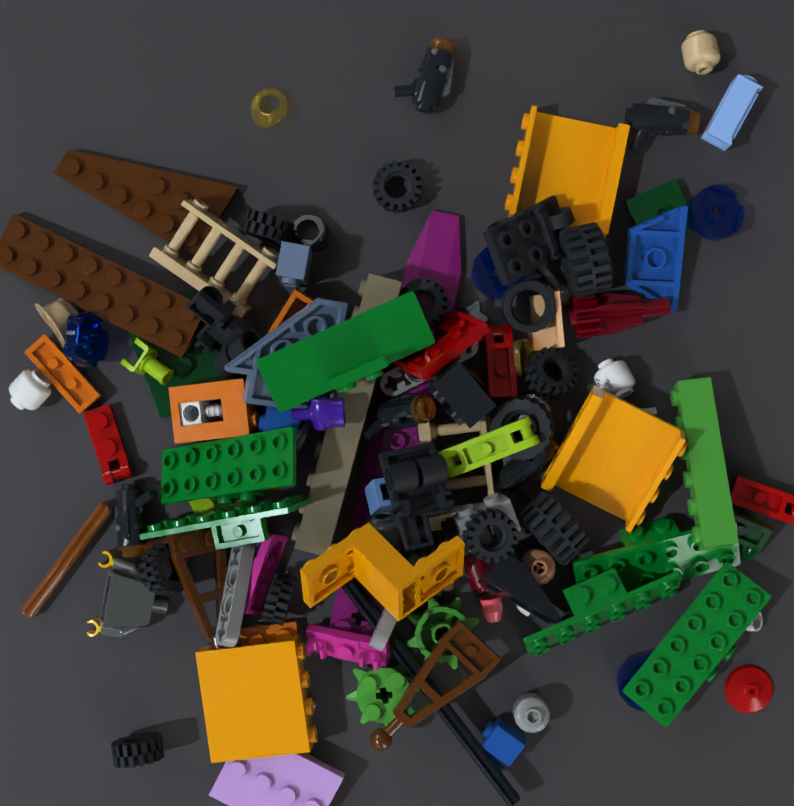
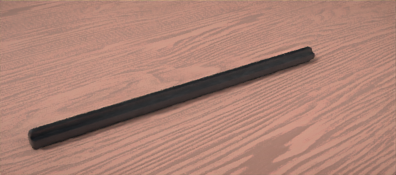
[341,578,520,806]

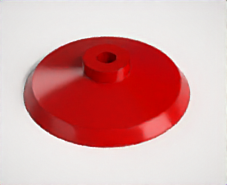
[724,664,774,714]

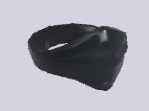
[291,214,330,252]

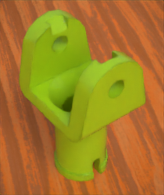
[120,337,174,385]

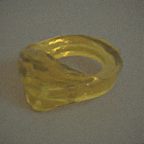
[250,88,287,129]
[513,339,533,377]

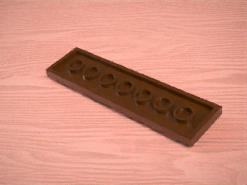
[0,213,203,359]

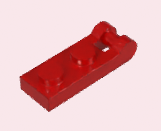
[482,324,518,400]
[83,404,134,486]
[730,476,794,525]

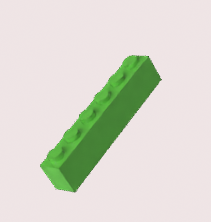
[670,377,738,551]

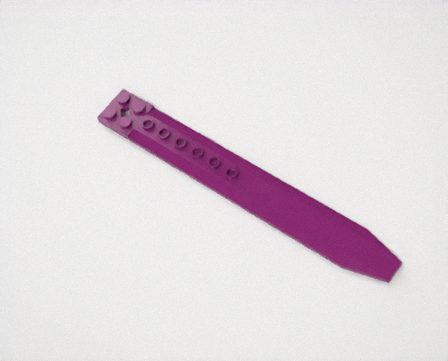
[329,210,461,636]

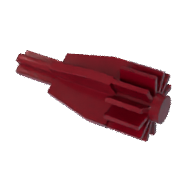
[568,293,671,339]

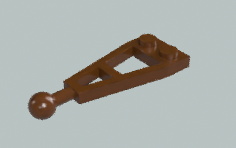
[166,527,227,649]
[370,619,501,751]

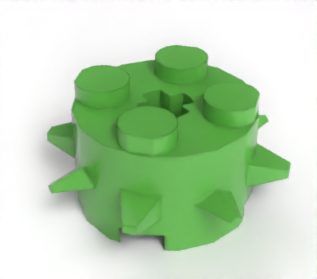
[406,597,479,670]
[346,662,419,726]

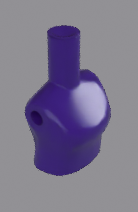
[291,397,346,430]

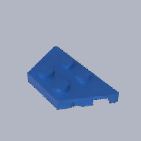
[623,205,688,313]

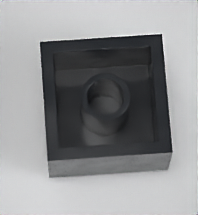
[426,360,496,428]

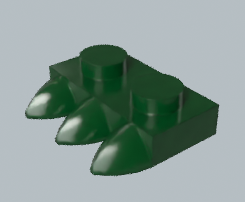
[733,508,773,560]

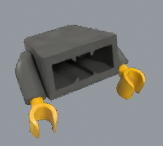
[87,551,168,638]

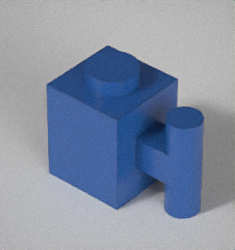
[481,716,526,772]

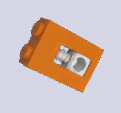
[168,378,260,444]

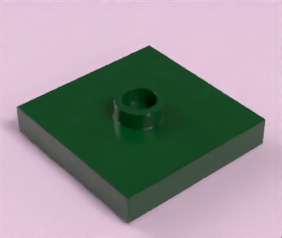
[624,178,698,235]

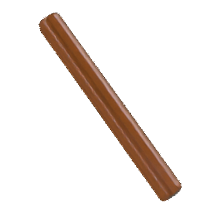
[21,502,113,618]

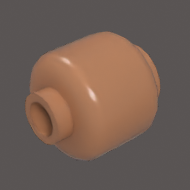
[519,548,556,585]

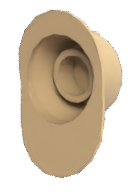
[34,298,81,361]

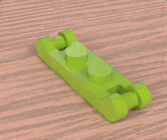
[437,416,540,479]

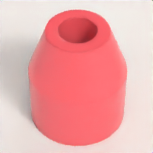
[479,593,503,623]

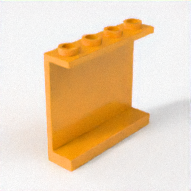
[504,105,630,237]
[541,385,688,533]
[195,635,318,763]

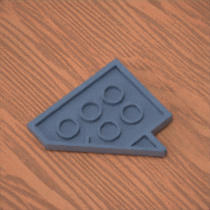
[224,298,348,409]

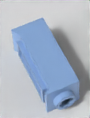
[701,74,763,151]

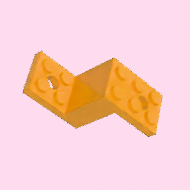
[300,522,465,622]

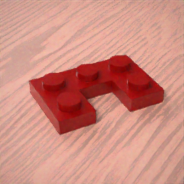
[395,310,490,381]

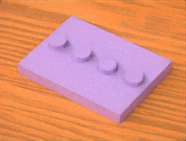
[209,753,345,806]

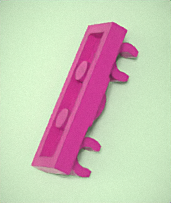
[244,532,288,615]
[306,624,389,671]

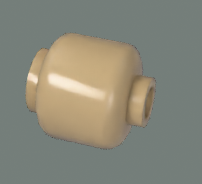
[681,30,720,75]

